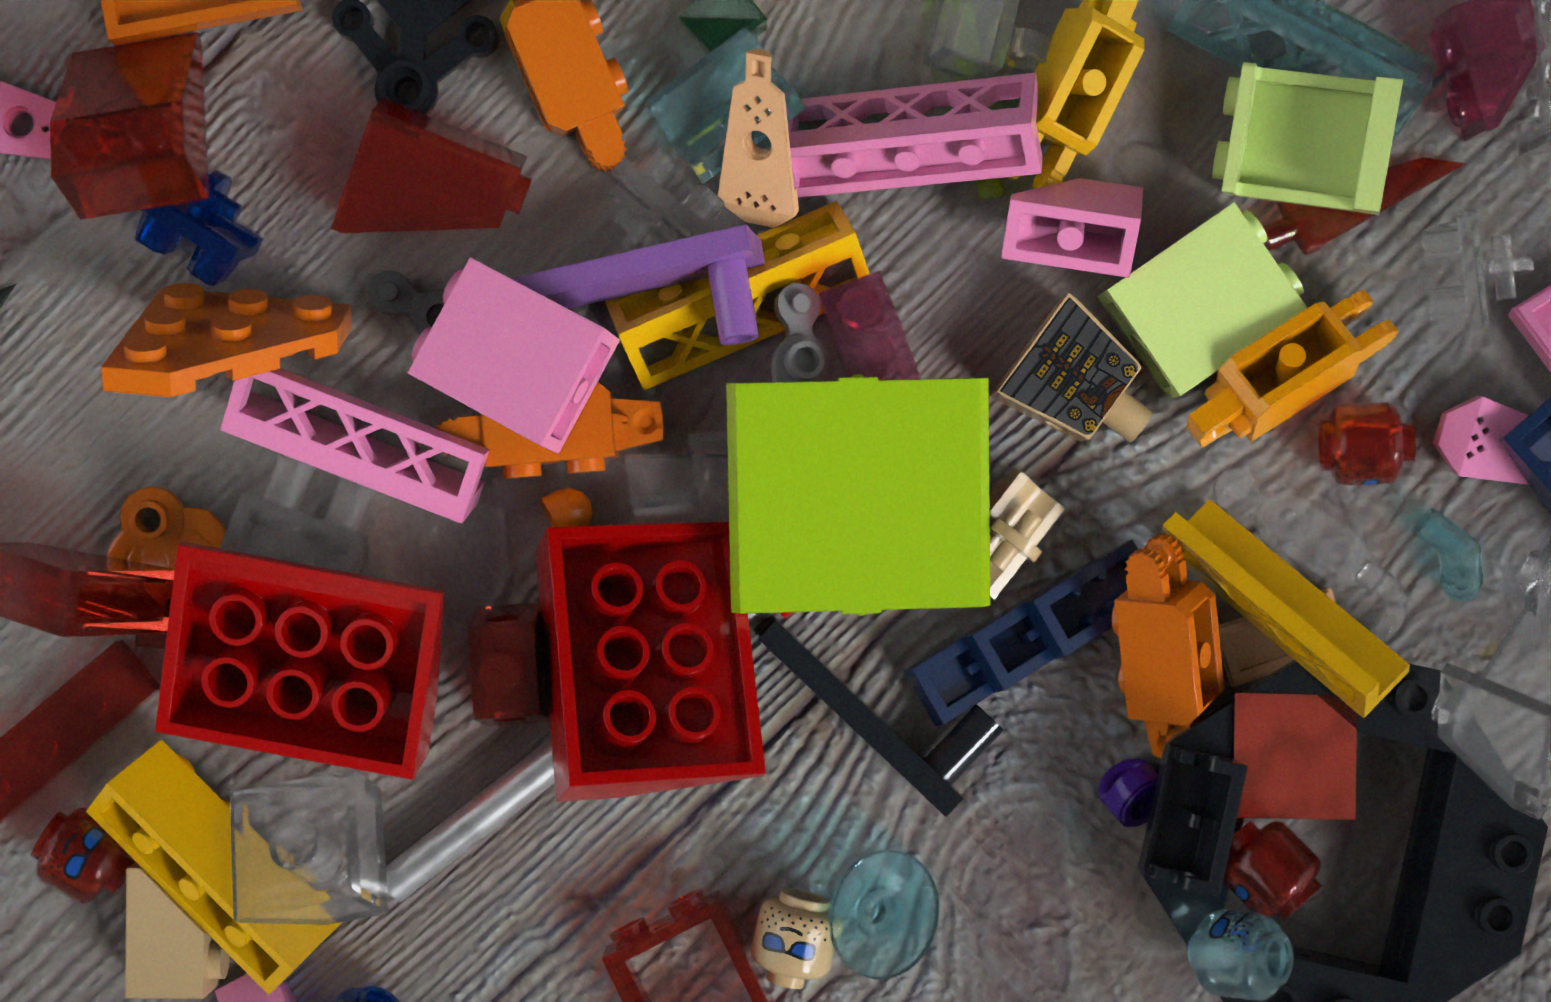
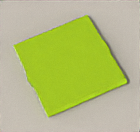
[726,374,990,616]

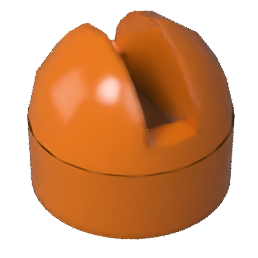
[540,488,593,527]

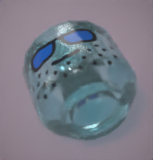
[1188,909,1294,1001]

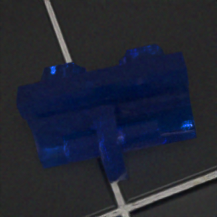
[131,170,264,286]

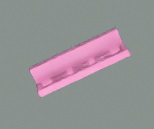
[785,73,1043,198]
[220,368,490,524]

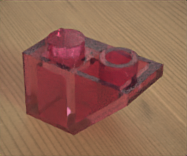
[1430,0,1544,142]

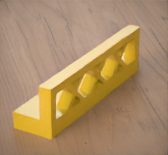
[605,201,876,391]
[1162,499,1410,718]

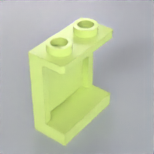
[1212,62,1403,215]
[1097,202,1307,400]

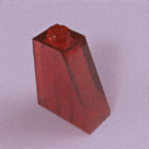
[331,98,532,233]
[0,542,175,637]

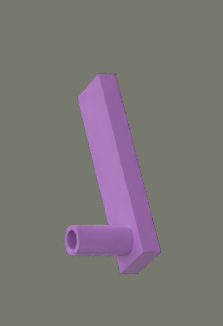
[511,224,765,345]

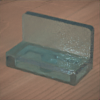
[645,28,806,184]

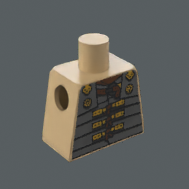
[990,293,1154,443]

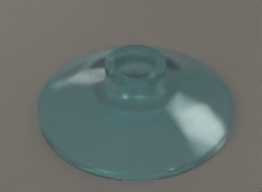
[829,850,939,980]

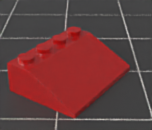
[535,522,766,802]
[155,541,444,780]

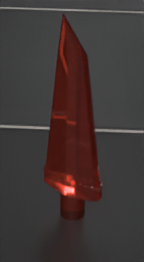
[1263,157,1467,256]

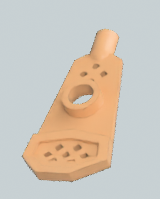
[717,49,799,228]

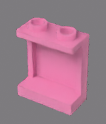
[407,257,620,454]

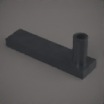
[758,617,1004,817]

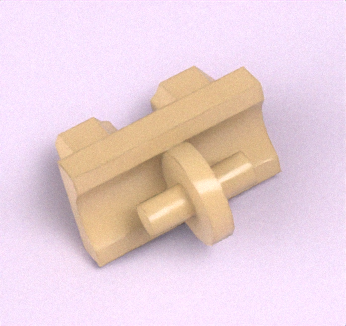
[989,468,1065,600]

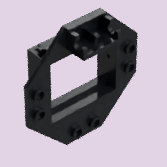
[1138,660,1548,1002]

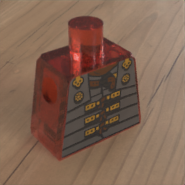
[468,602,550,726]

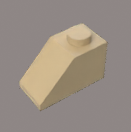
[125,862,230,999]

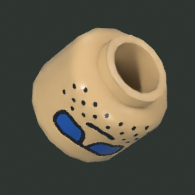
[751,888,840,989]

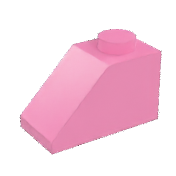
[1001,178,1143,278]

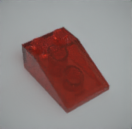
[50,32,210,220]

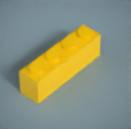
[86,739,343,995]

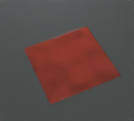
[1234,693,1357,820]

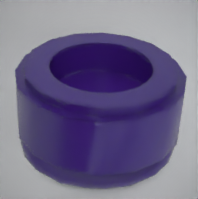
[1098,758,1159,827]

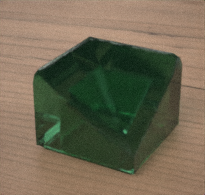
[678,0,767,68]

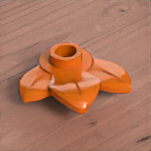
[107,486,235,606]

